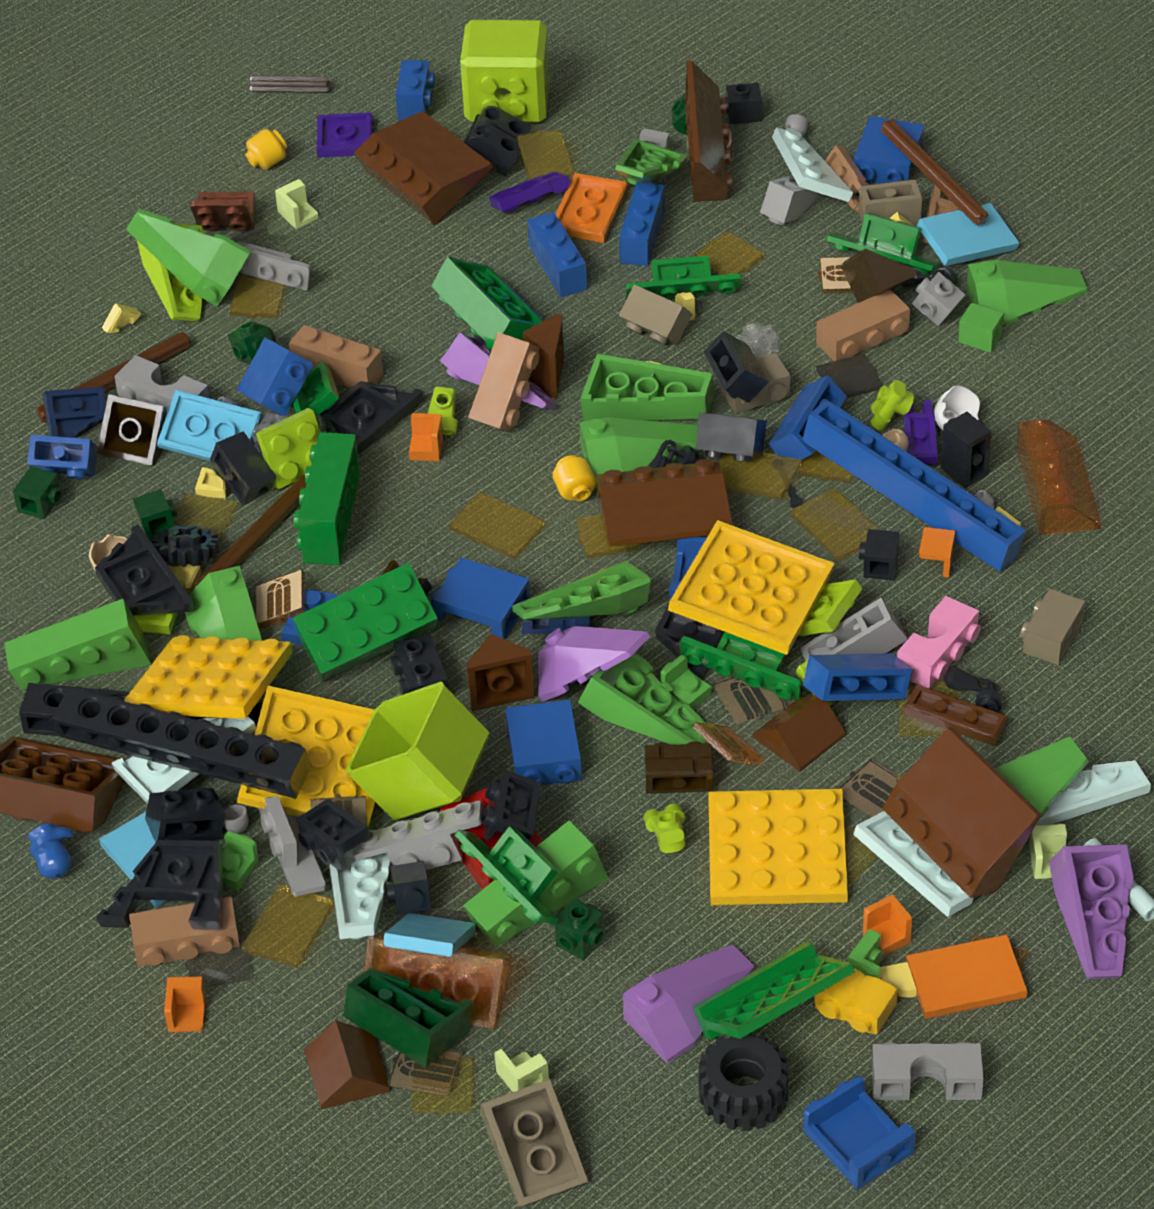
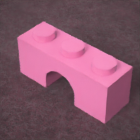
[897,596,981,689]

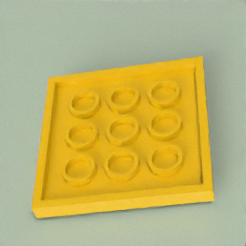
[668,520,834,655]
[124,635,293,719]
[237,686,375,829]
[708,789,848,905]

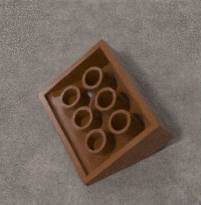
[685,61,732,202]
[354,111,493,225]
[596,459,733,547]
[882,727,1042,898]
[0,736,125,833]

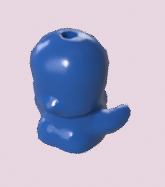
[28,823,73,879]

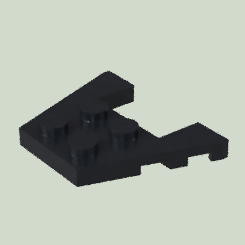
[96,840,223,930]

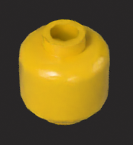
[245,129,288,170]
[552,455,597,502]

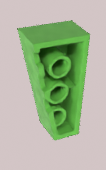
[580,353,714,421]
[4,599,152,690]
[463,820,609,948]

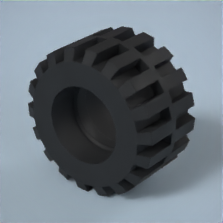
[698,1032,789,1131]

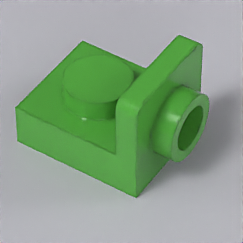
[661,655,711,709]
[223,831,259,891]
[848,929,883,979]

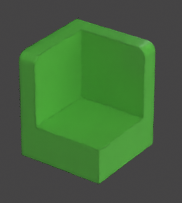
[958,303,1004,352]

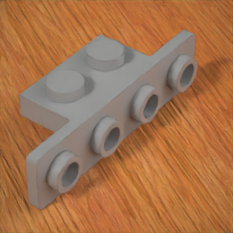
[237,241,311,290]
[259,796,325,897]
[353,801,483,870]

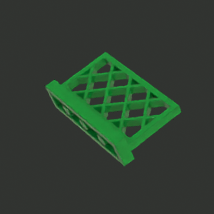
[693,942,855,1040]

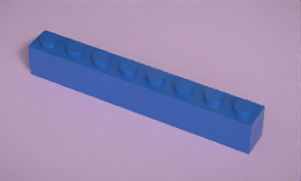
[802,400,1026,572]

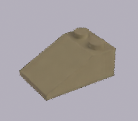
[480,1079,588,1208]

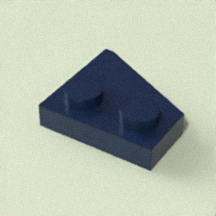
[43,387,106,438]
[522,616,593,634]

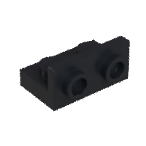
[482,769,541,840]
[296,798,370,872]

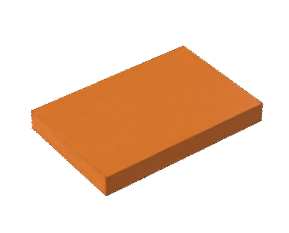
[556,173,629,243]
[906,935,1027,1019]

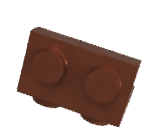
[190,192,255,231]

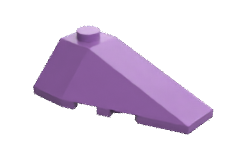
[440,332,558,410]
[538,626,650,702]
[1049,845,1134,979]
[623,944,755,1064]

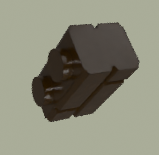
[645,741,713,794]

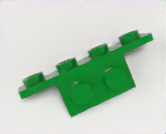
[826,212,941,274]
[625,255,742,299]
[292,361,339,431]
[680,632,802,700]
[454,826,559,925]

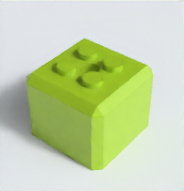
[460,20,550,123]
[346,682,489,820]

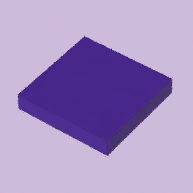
[317,112,373,158]

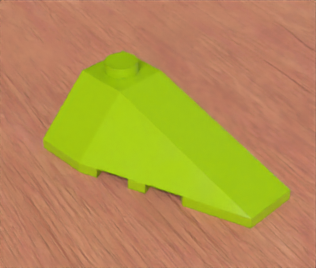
[137,223,204,321]

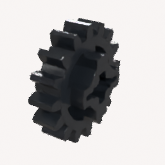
[151,525,219,567]

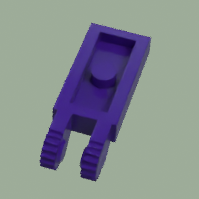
[489,171,571,213]
[903,400,937,464]

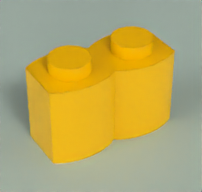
[815,968,897,1034]

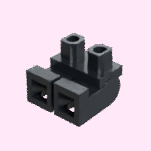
[463,106,532,177]

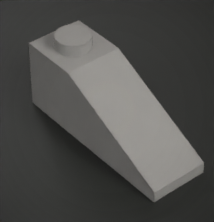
[760,175,823,225]
[800,598,908,661]

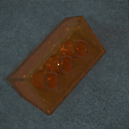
[1016,419,1101,535]
[363,933,512,1029]

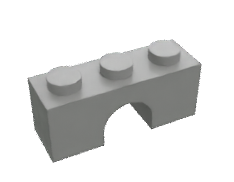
[114,355,210,413]
[872,1042,983,1100]

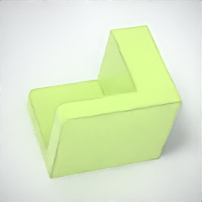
[275,179,318,229]
[1029,824,1067,879]
[495,1049,549,1092]

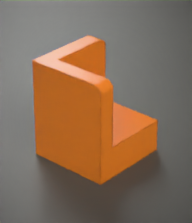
[409,413,444,461]
[919,527,955,578]
[863,894,912,957]
[164,976,206,1032]

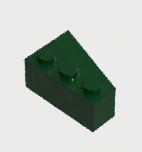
[343,968,474,1068]

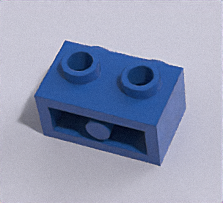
[396,59,435,120]
[27,435,97,479]

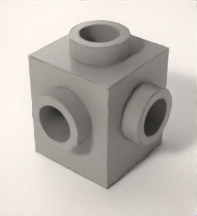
[912,272,965,326]

